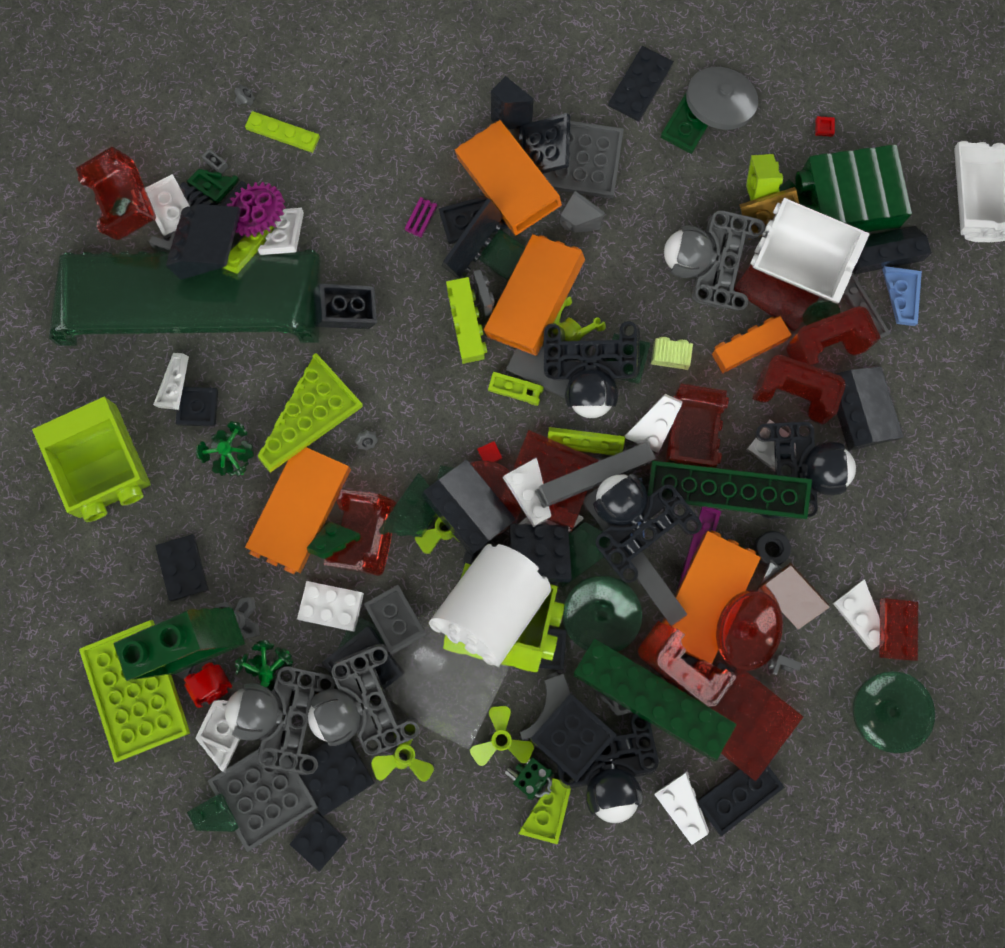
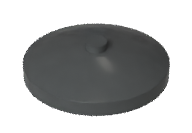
[686,67,758,130]

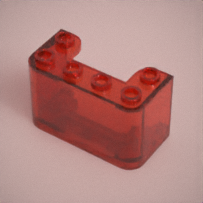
[76,147,156,240]
[786,306,881,378]
[752,355,846,425]
[666,383,729,468]
[638,621,736,706]

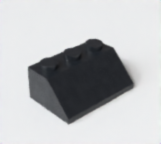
[491,76,534,129]

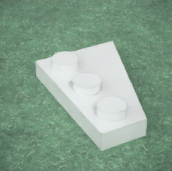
[153,353,189,410]
[624,394,683,453]
[503,458,551,527]
[833,579,887,650]
[654,771,709,844]

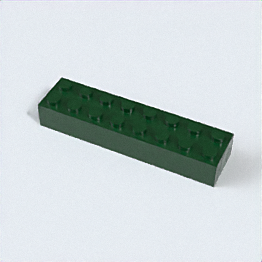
[648,461,812,520]
[574,638,737,762]

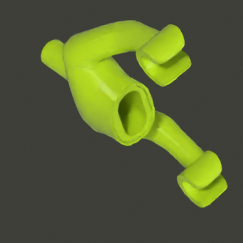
[552,297,606,349]

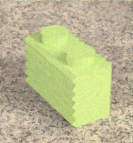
[651,337,693,370]

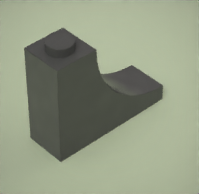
[520,672,570,740]

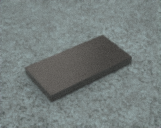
[506,347,576,398]

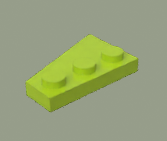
[518,778,571,844]

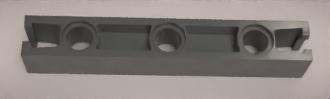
[535,442,656,508]

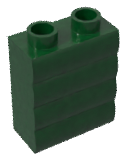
[795,145,912,232]
[114,607,245,681]

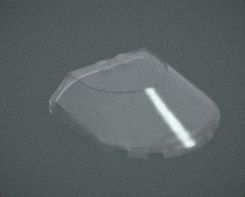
[387,609,510,750]

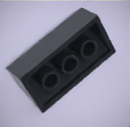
[852,226,932,275]

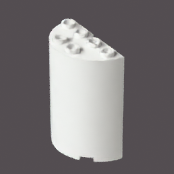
[954,141,1005,242]
[750,198,869,304]
[429,544,551,667]

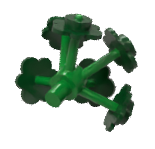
[195,421,254,477]
[235,640,293,691]

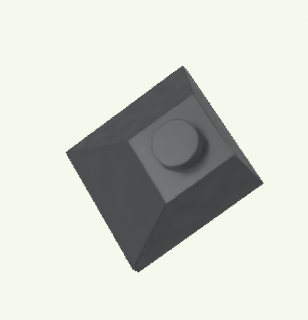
[560,191,605,233]

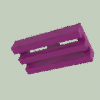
[405,197,437,238]

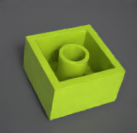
[746,154,783,201]

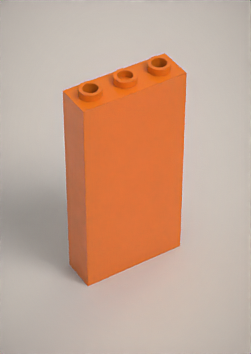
[455,120,562,236]
[484,234,585,356]
[245,447,351,574]
[655,530,761,664]

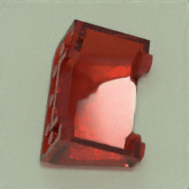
[323,489,397,576]

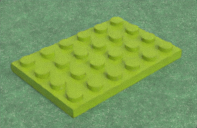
[79,620,190,763]

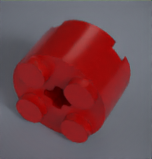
[184,662,232,708]

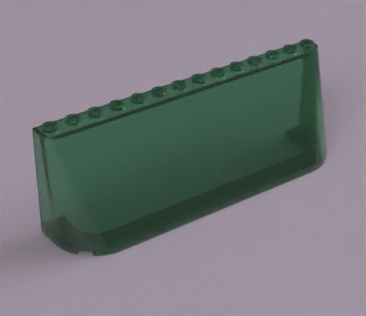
[49,249,321,346]

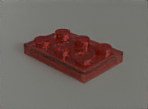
[879,598,918,661]

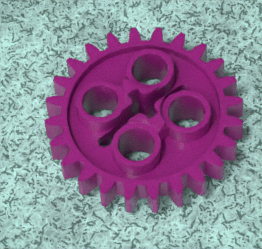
[227,182,286,237]

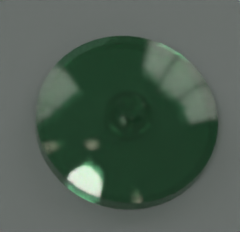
[563,575,642,652]
[853,672,935,753]

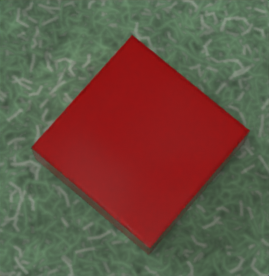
[815,116,835,137]
[477,441,502,467]

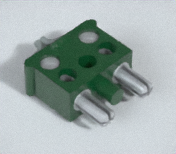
[505,757,553,800]

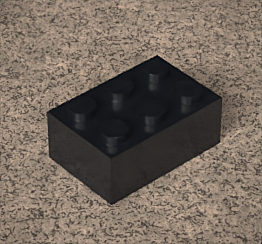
[313,284,377,329]

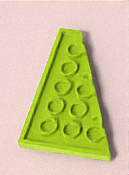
[258,353,362,473]

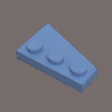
[882,266,922,326]

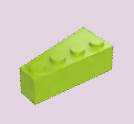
[446,277,487,364]

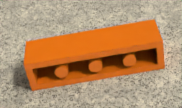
[712,316,791,373]

